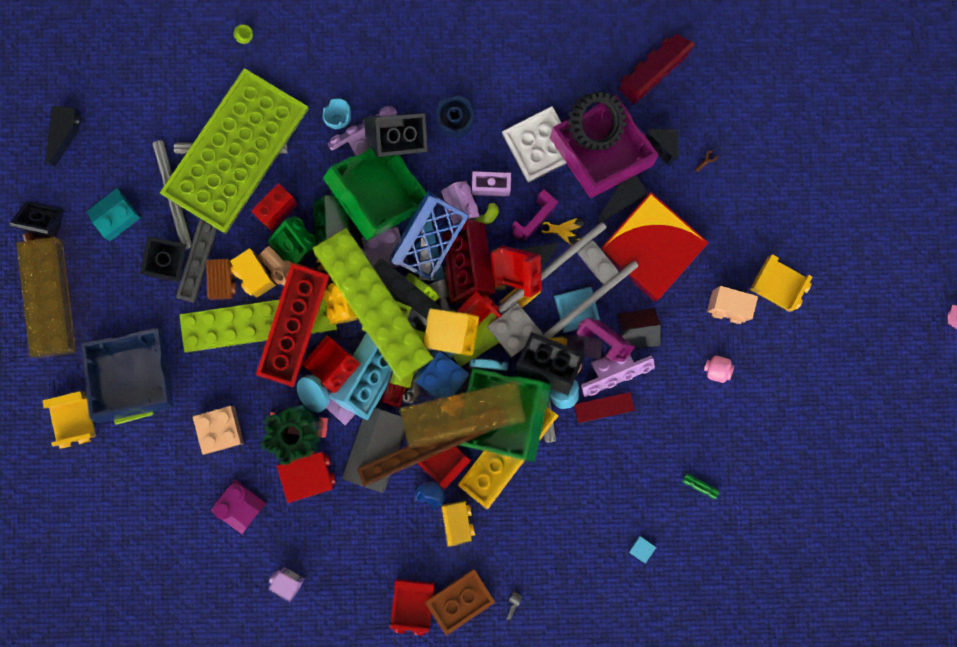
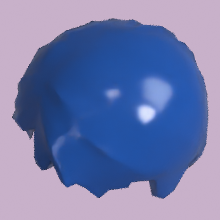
[415,482,445,509]

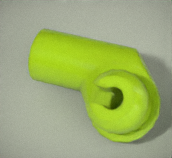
[475,203,499,224]

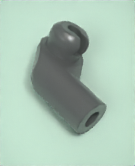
[402,380,421,403]

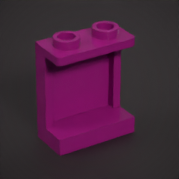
[512,189,558,242]
[577,317,635,362]

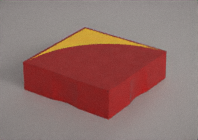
[601,192,709,302]

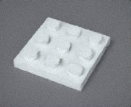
[502,106,566,183]

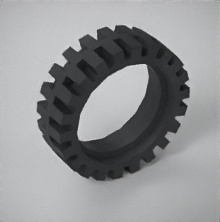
[568,92,626,150]

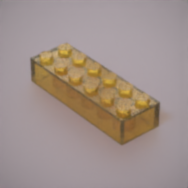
[16,237,76,359]
[400,381,526,449]

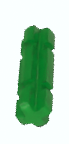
[682,474,720,499]

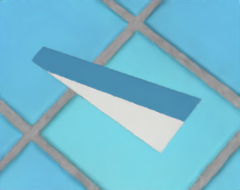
[419,216,445,281]

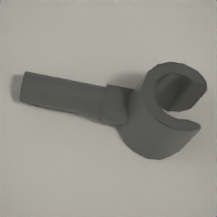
[506,591,521,620]

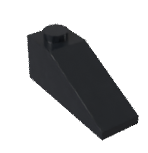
[46,106,82,167]
[595,175,648,225]

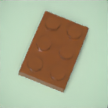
[424,569,495,636]

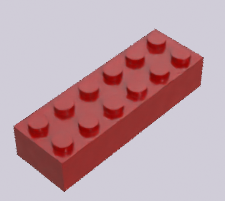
[256,262,330,387]

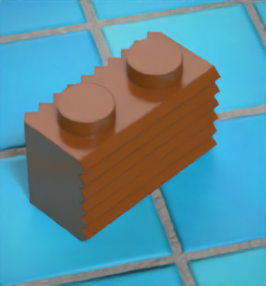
[206,259,237,300]

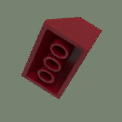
[619,34,695,105]
[442,218,495,304]

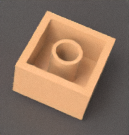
[707,286,758,324]
[193,406,245,454]

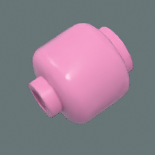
[704,356,734,383]

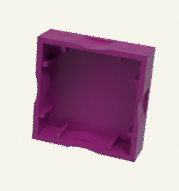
[550,95,658,198]

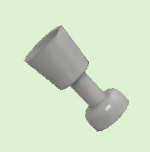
[428,279,456,312]

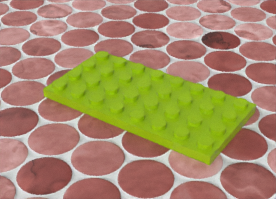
[160,68,309,234]

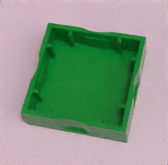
[323,148,426,241]
[460,368,551,462]

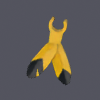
[541,218,584,245]

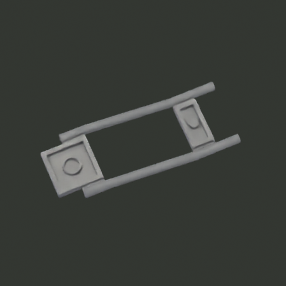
[487,222,638,357]

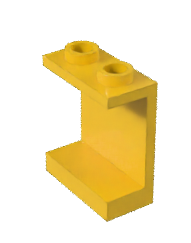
[750,254,812,312]
[424,309,479,356]
[42,391,96,449]

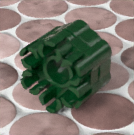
[261,404,323,465]

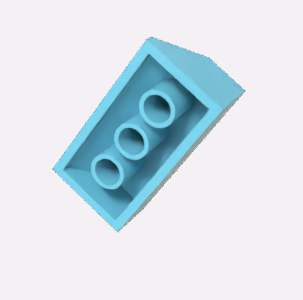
[329,333,392,420]

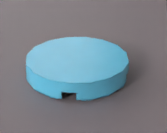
[470,359,508,371]
[297,375,330,413]

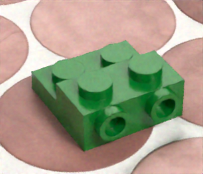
[268,216,317,263]

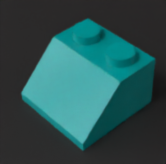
[87,188,141,241]

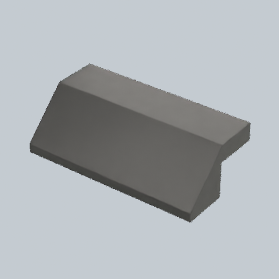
[342,408,409,493]

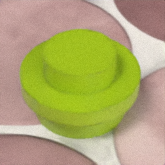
[234,25,253,44]

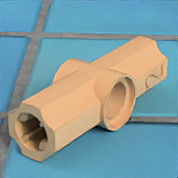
[257,246,291,285]

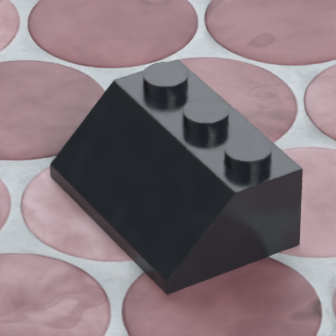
[364,113,428,157]
[514,332,585,396]

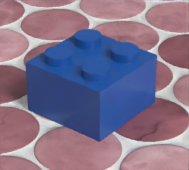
[412,350,470,405]

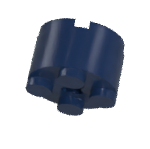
[436,96,474,139]

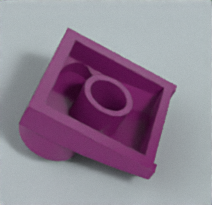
[211,480,267,534]

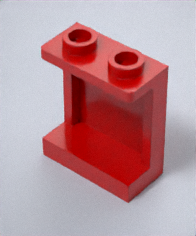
[252,184,298,232]
[491,245,542,298]
[455,291,501,327]
[302,335,360,394]
[417,429,471,489]
[277,451,337,503]
[390,579,434,635]

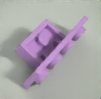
[327,106,397,156]
[581,355,655,397]

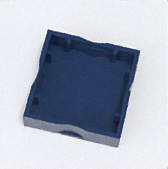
[81,328,174,423]

